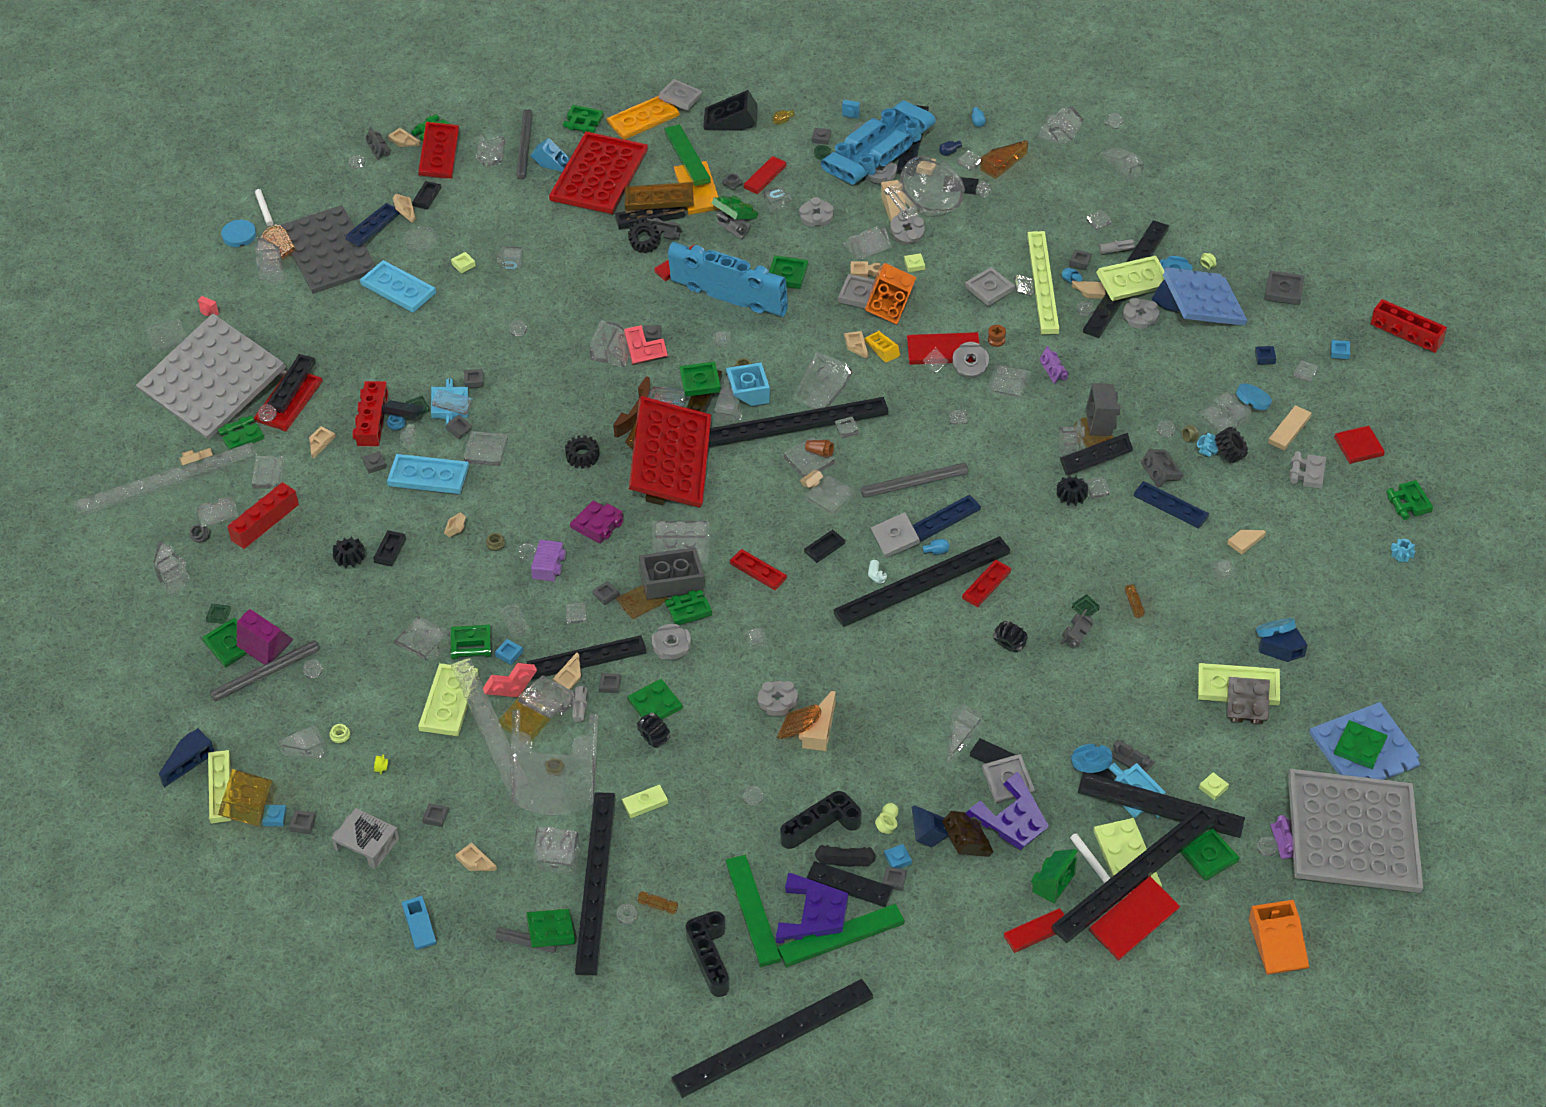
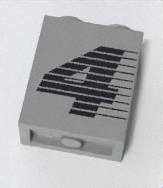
[332,808,399,869]

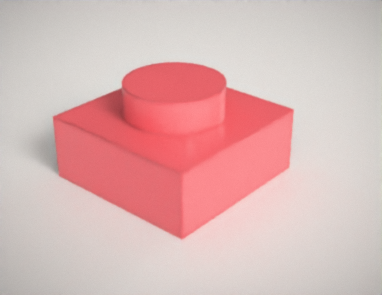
[198,296,219,316]

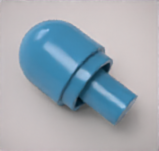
[971,107,986,127]
[1062,268,1082,283]
[922,539,950,555]

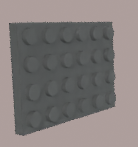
[278,205,376,294]

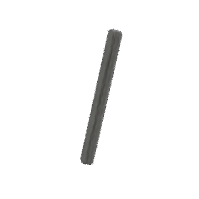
[516,109,532,179]
[861,463,968,498]
[210,640,319,701]

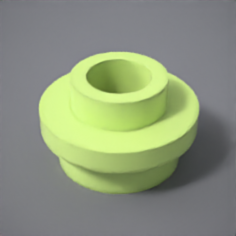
[1200,253,1217,269]
[330,724,350,743]

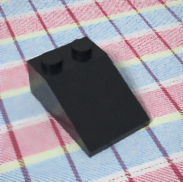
[703,90,757,130]

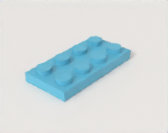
[360,260,436,313]
[387,454,469,494]

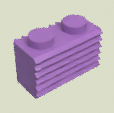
[531,539,566,582]

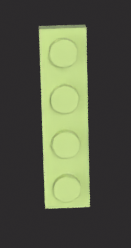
[208,750,232,824]

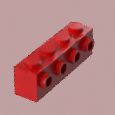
[1370,299,1447,353]
[353,381,388,446]
[227,482,299,549]

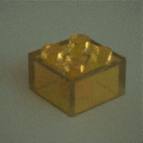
[218,769,273,826]

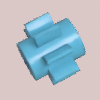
[1197,433,1218,457]
[1391,539,1415,562]

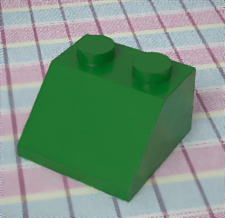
[1031,849,1078,904]

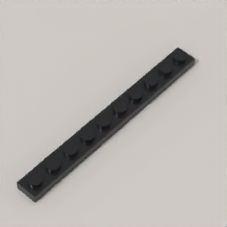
[1083,220,1169,338]
[708,397,888,447]
[834,536,1010,627]
[575,792,616,976]
[1052,806,1217,943]
[671,979,873,1098]

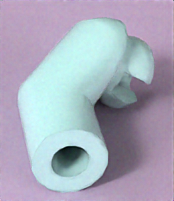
[868,560,887,584]

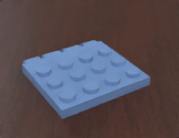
[1163,267,1247,325]
[1309,702,1420,780]

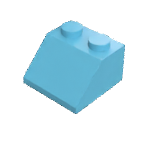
[726,363,770,406]

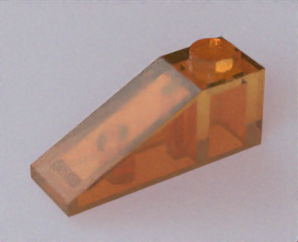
[980,140,1028,179]

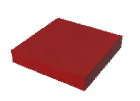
[1334,425,1385,464]

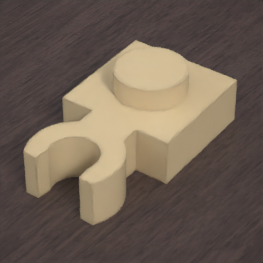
[851,261,880,278]
[179,448,212,465]

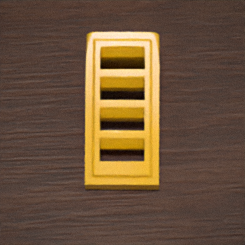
[864,331,900,363]

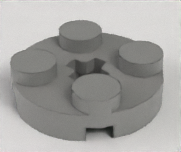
[865,161,897,184]
[799,197,834,227]
[890,211,925,245]
[1123,298,1159,329]
[952,342,989,378]
[652,624,691,660]
[758,681,798,716]

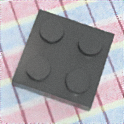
[1265,271,1305,305]

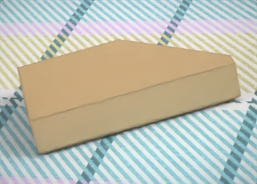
[388,128,421,147]
[393,194,416,222]
[1072,281,1105,299]
[844,331,868,358]
[309,426,336,458]
[1227,530,1266,554]
[553,652,581,692]
[456,843,497,871]

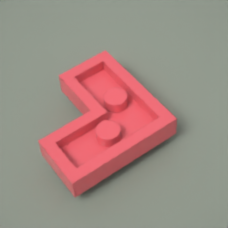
[624,325,668,365]
[483,663,537,697]

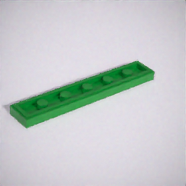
[664,124,711,186]
[725,854,781,967]
[778,903,904,968]

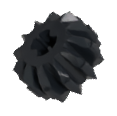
[1056,475,1088,506]
[332,536,365,569]
[993,621,1028,652]
[637,712,670,748]

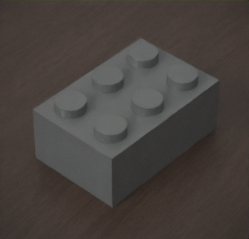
[639,547,704,600]

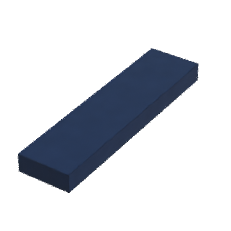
[346,203,400,247]
[1133,481,1209,529]
[912,494,981,542]

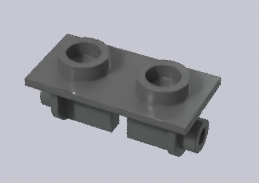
[365,127,391,160]
[716,211,751,239]
[646,218,683,240]
[1060,609,1093,649]
[1112,740,1155,772]

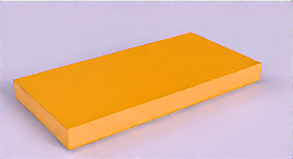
[606,96,680,140]
[674,161,720,215]

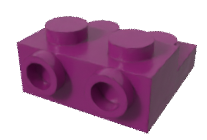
[570,500,623,544]

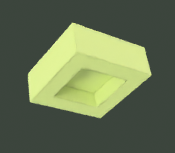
[451,252,476,274]
[904,254,925,272]
[1199,773,1229,800]

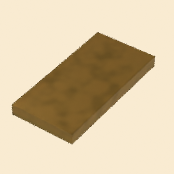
[625,182,694,211]

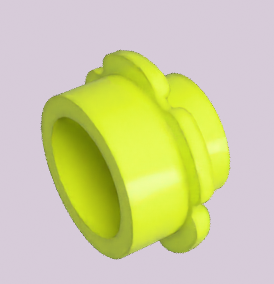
[374,754,388,774]

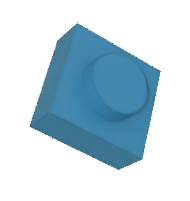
[842,100,860,119]
[1331,340,1350,359]
[495,639,523,665]
[262,805,287,826]
[884,844,912,869]

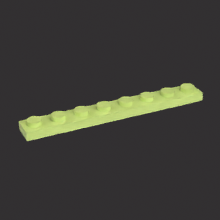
[1027,231,1059,334]

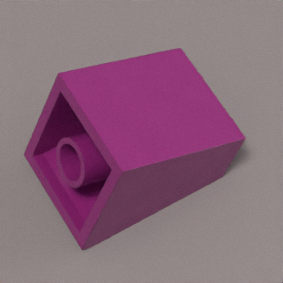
[237,609,293,665]

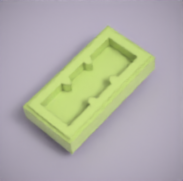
[622,785,668,819]

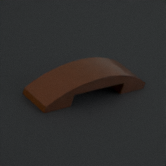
[613,376,651,438]

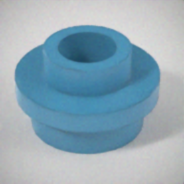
[387,414,406,430]

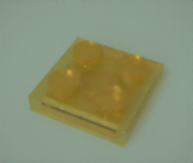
[497,695,554,743]

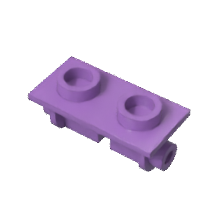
[1039,346,1068,384]
[1270,815,1294,859]

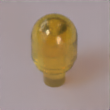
[772,109,795,125]

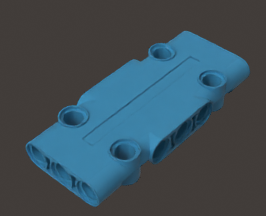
[821,101,936,185]
[668,242,788,317]

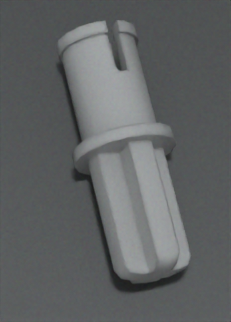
[1099,239,1135,255]
[572,686,588,723]

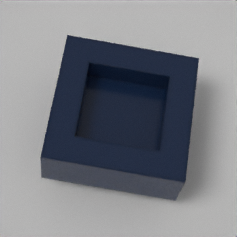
[1255,346,1276,365]

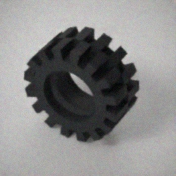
[628,220,661,253]
[1215,427,1248,463]
[565,435,599,469]

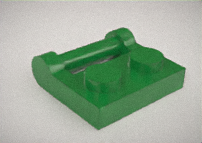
[451,624,491,659]

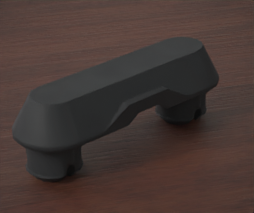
[815,845,876,867]

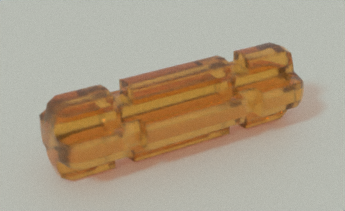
[1125,584,1145,618]
[637,891,678,914]

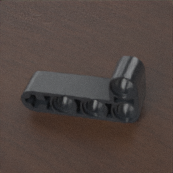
[780,791,861,849]
[686,911,729,997]

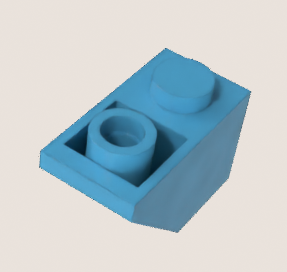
[530,138,570,172]
[401,896,436,950]

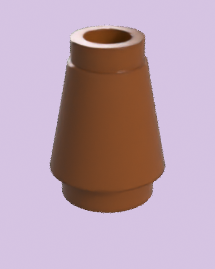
[805,440,834,458]

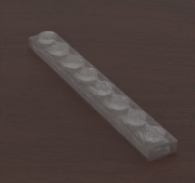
[451,658,528,795]

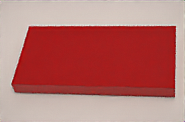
[418,122,459,179]
[907,332,979,365]
[254,371,323,431]
[1089,876,1180,961]

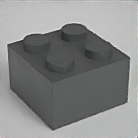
[1085,383,1120,436]

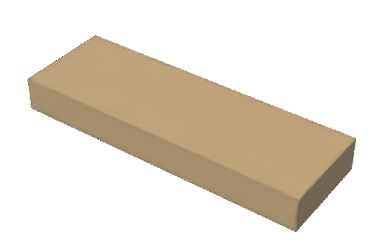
[1268,405,1312,451]

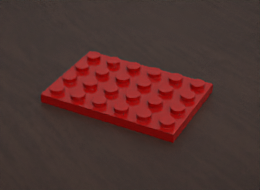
[549,132,648,214]
[628,396,711,508]

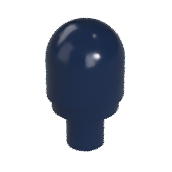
[939,140,962,156]

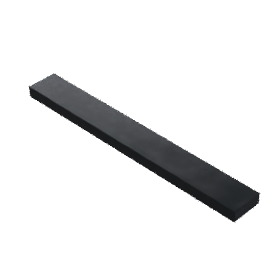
[1078,772,1245,838]

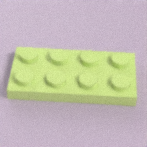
[1096,256,1164,301]
[419,663,479,736]
[1198,663,1280,706]
[1094,818,1162,898]

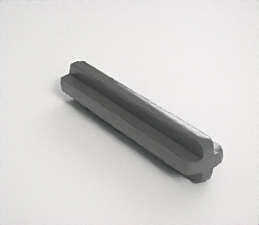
[495,927,557,953]

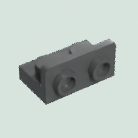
[1141,449,1184,487]

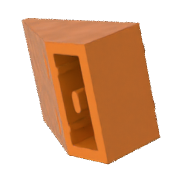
[865,263,916,325]
[1249,900,1309,975]

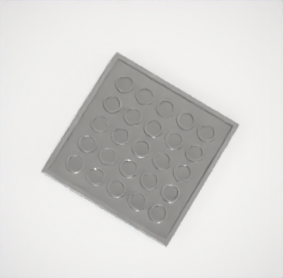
[136,314,286,440]
[1288,769,1423,893]

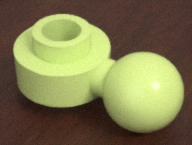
[875,803,899,834]

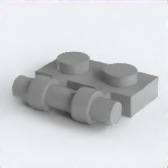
[1289,451,1326,489]

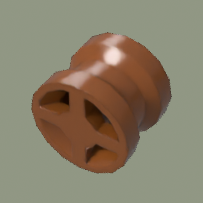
[988,325,1006,347]

